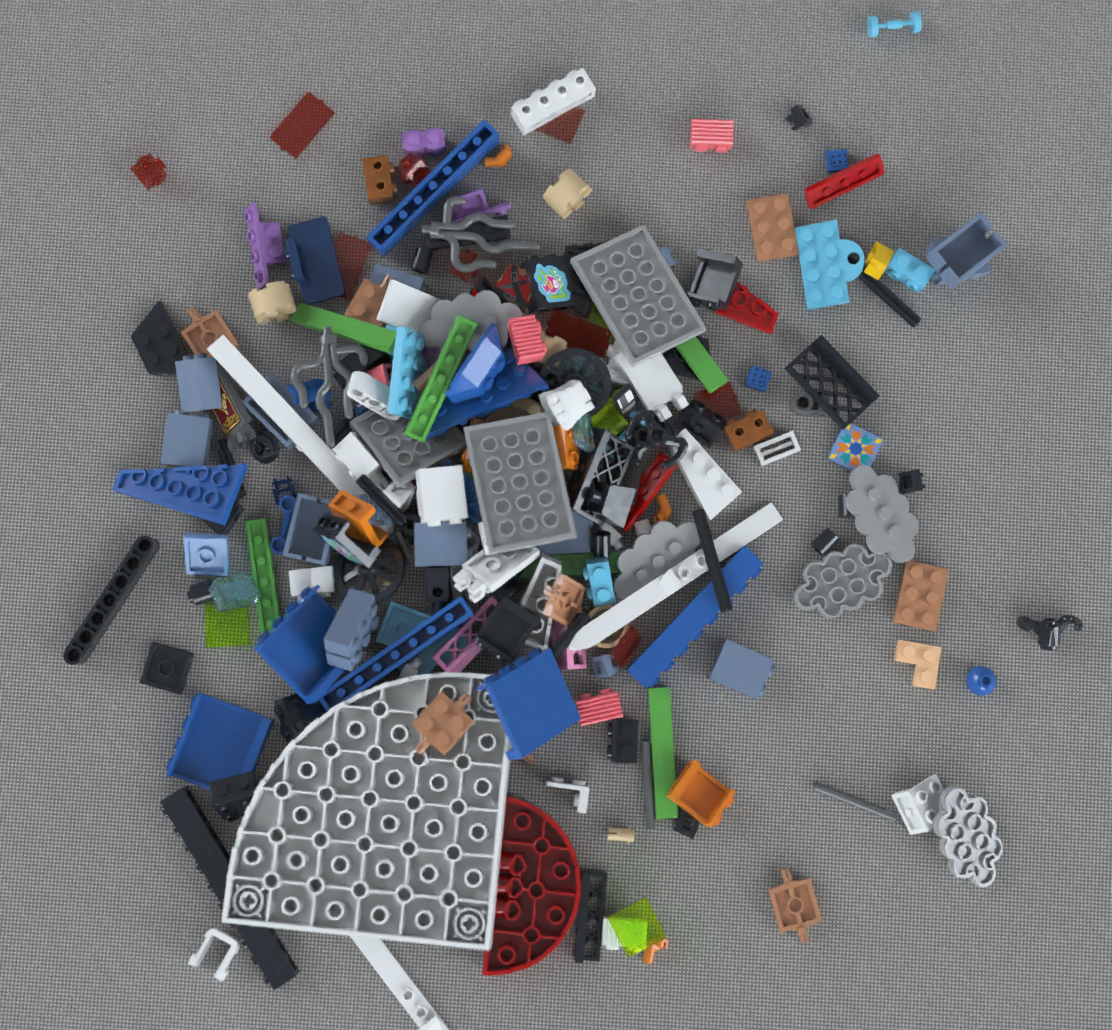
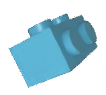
[884,248,935,293]
[583,557,616,607]

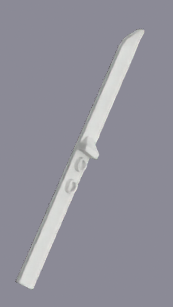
[207,335,393,534]
[569,502,783,650]
[350,936,449,1030]

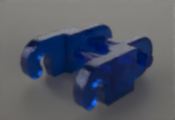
[272,475,297,506]

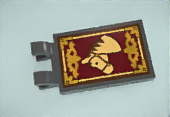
[210,365,257,452]

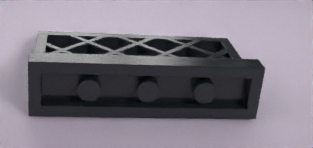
[784,335,880,430]
[566,426,635,526]

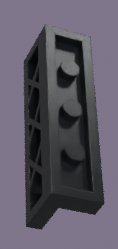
[425,215,511,251]
[573,870,607,963]

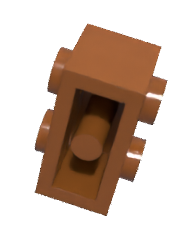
[362,155,398,205]
[722,409,774,453]

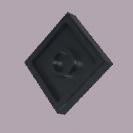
[140,642,195,695]

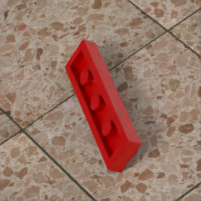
[803,153,885,210]
[620,452,678,532]

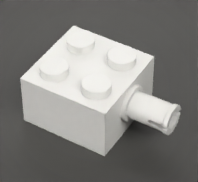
[332,432,390,492]

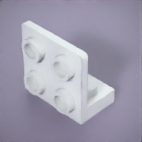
[891,774,944,835]

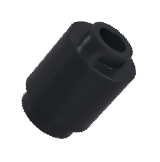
[187,579,221,606]

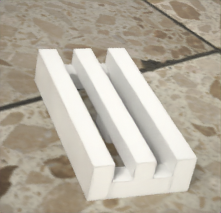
[753,431,801,467]

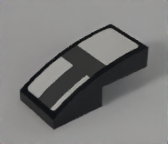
[611,384,637,416]

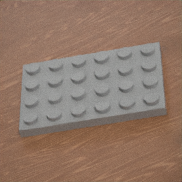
[570,225,707,367]
[464,412,577,555]

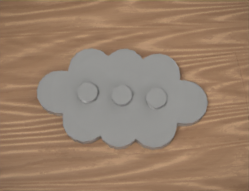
[418,290,522,352]
[846,465,919,563]
[612,520,700,599]
[792,543,893,619]
[933,786,1003,887]

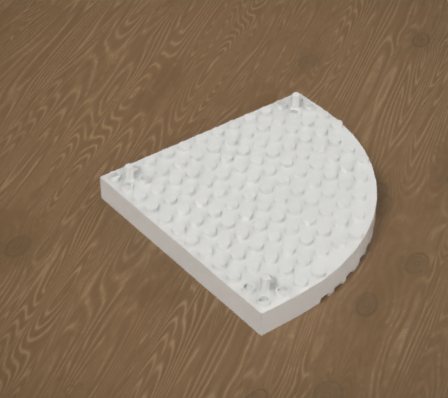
[222,672,511,950]

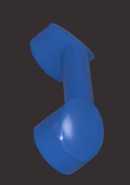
[270,495,297,554]

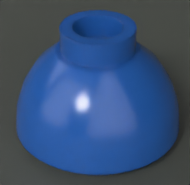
[966,666,997,696]

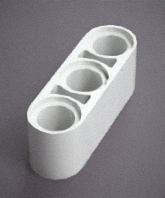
[347,371,400,420]

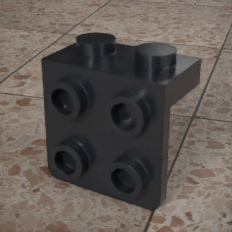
[274,693,327,743]
[209,771,256,821]

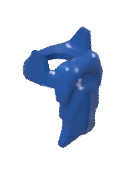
[287,378,332,413]

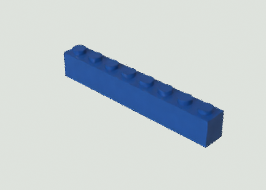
[366,120,500,258]
[626,546,763,688]
[319,596,476,712]

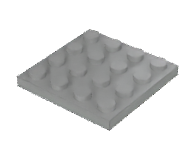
[349,397,467,488]

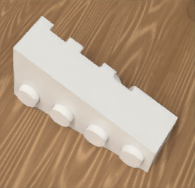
[668,428,742,522]
[520,553,562,650]

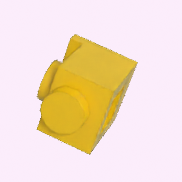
[864,241,895,280]

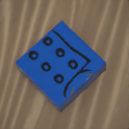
[825,149,849,173]
[745,365,772,393]

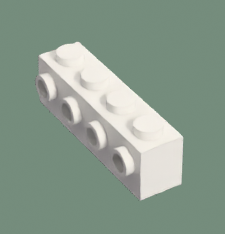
[511,68,596,136]

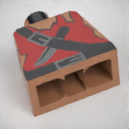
[494,259,532,313]

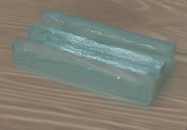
[573,413,595,453]

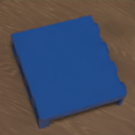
[254,585,371,704]
[476,647,581,760]
[166,693,274,790]

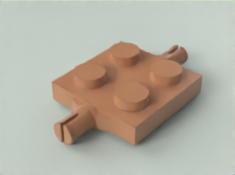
[344,274,395,328]
[181,307,240,362]
[543,573,587,627]
[412,691,475,755]
[767,867,822,943]

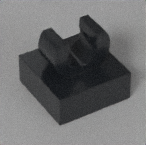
[785,105,813,131]
[899,469,925,494]
[673,810,700,839]

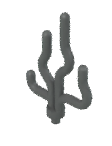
[422,196,540,273]
[290,327,368,447]

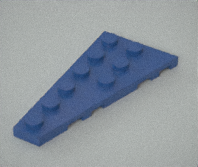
[425,347,549,441]
[112,463,248,526]

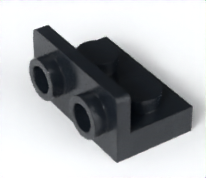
[675,399,727,449]
[607,719,638,763]

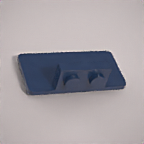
[284,217,345,305]

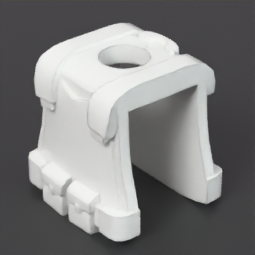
[538,380,594,431]
[188,927,241,981]

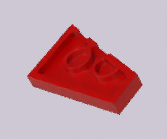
[712,282,779,335]

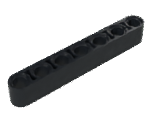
[63,536,159,665]

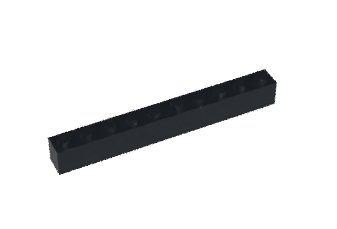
[160,786,300,990]

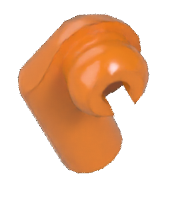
[485,145,513,167]
[653,494,672,523]
[642,935,668,964]

